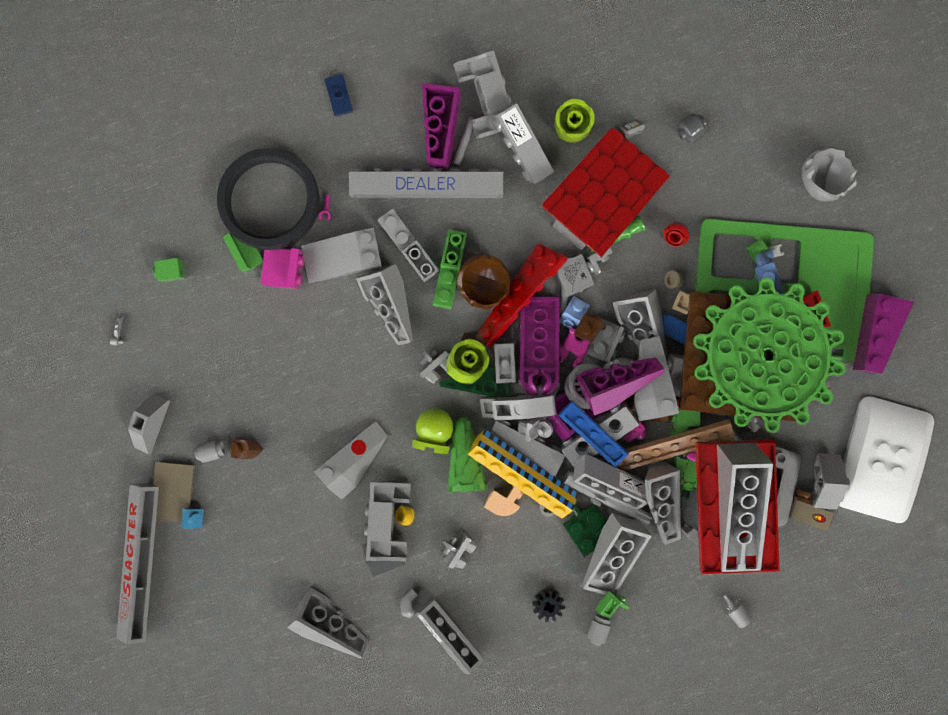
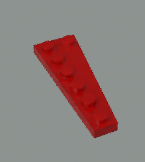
[475,243,568,348]

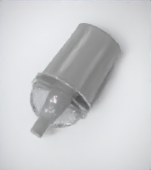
[723,594,751,628]

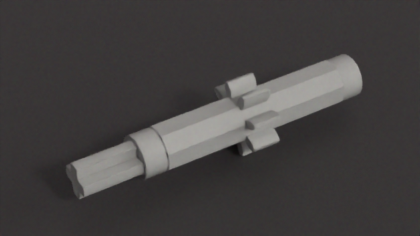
[563,470,653,524]

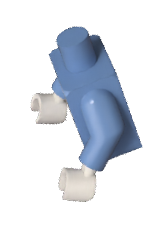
[752,244,787,294]

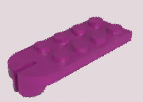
[520,297,560,395]

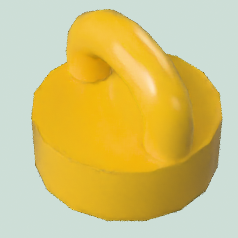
[395,506,414,526]

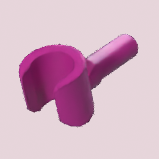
[319,195,332,221]

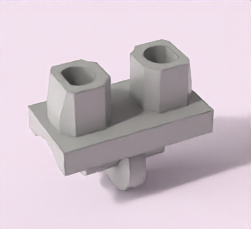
[420,350,449,384]
[518,416,553,442]
[442,531,477,569]

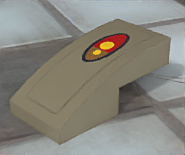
[789,499,834,531]

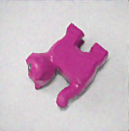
[559,328,590,369]

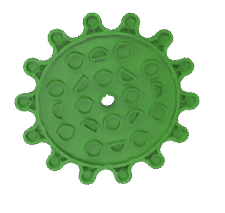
[693,277,846,433]

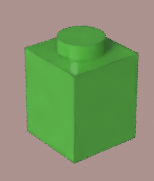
[153,258,185,282]

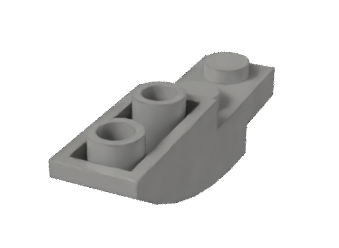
[377,208,439,282]
[480,395,556,420]

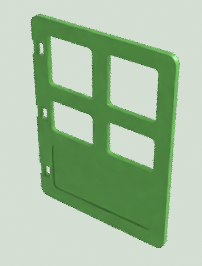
[695,219,874,361]

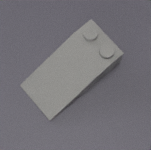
[301,228,383,283]
[582,513,652,595]

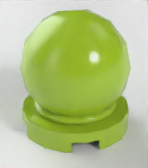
[412,408,453,454]

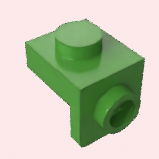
[595,591,630,619]

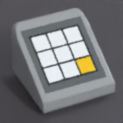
[620,119,645,139]

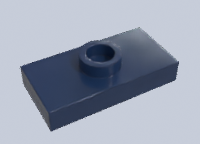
[325,74,353,117]

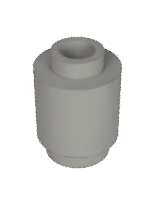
[195,440,225,463]
[587,615,611,646]

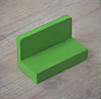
[223,229,263,273]

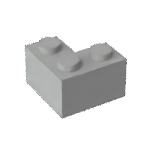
[810,453,850,510]

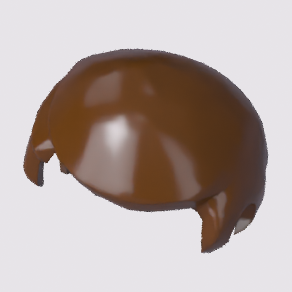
[457,254,511,310]

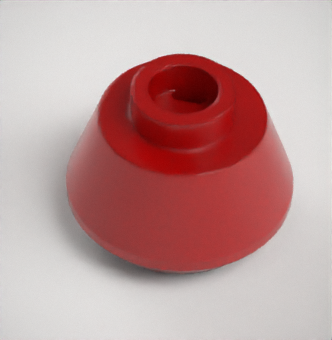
[663,222,689,247]

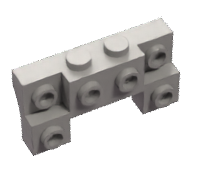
[453,50,511,140]
[364,481,411,562]

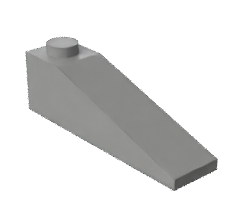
[356,264,413,345]
[612,289,667,359]
[634,336,679,421]
[645,462,681,545]

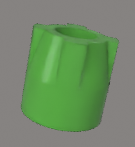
[746,239,768,260]

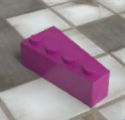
[422,83,462,169]
[853,294,914,374]

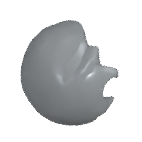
[802,147,857,202]

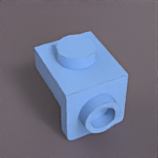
[559,296,590,330]

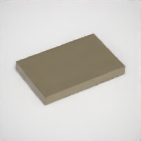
[153,461,195,522]

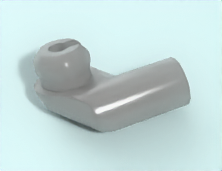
[400,588,418,618]

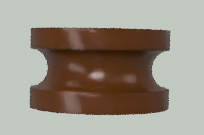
[793,489,813,504]

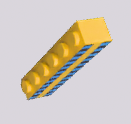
[468,429,579,518]

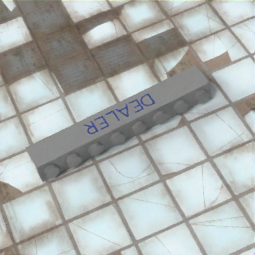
[349,169,503,198]

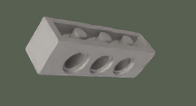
[561,402,639,467]

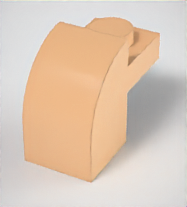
[484,486,523,516]

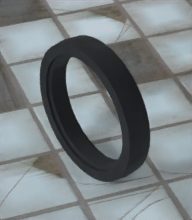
[217,148,320,250]

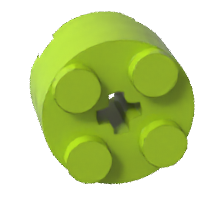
[554,99,595,143]
[446,339,489,384]

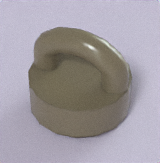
[664,270,684,290]

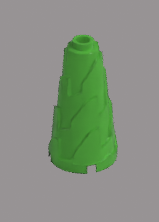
[448,417,487,493]

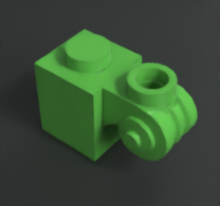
[670,407,700,436]

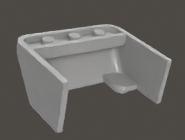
[775,447,801,527]

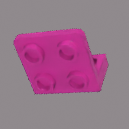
[261,248,305,290]

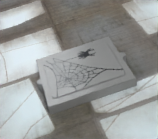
[557,254,594,297]

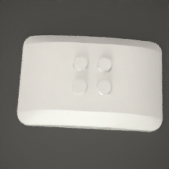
[839,396,934,523]

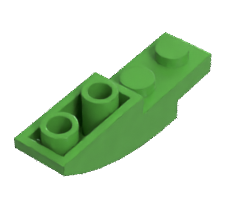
[433,229,467,309]

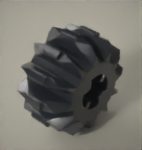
[532,588,565,622]

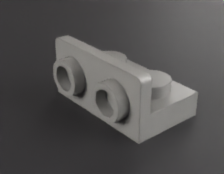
[587,319,625,363]

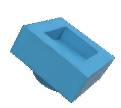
[181,508,204,529]

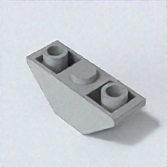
[128,394,170,454]

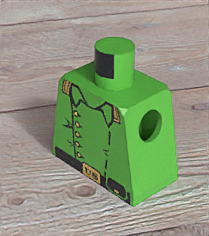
[673,454,697,499]

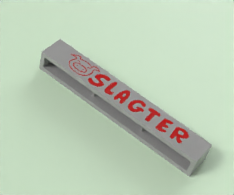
[116,484,159,644]

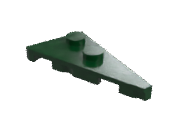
[439,366,513,397]

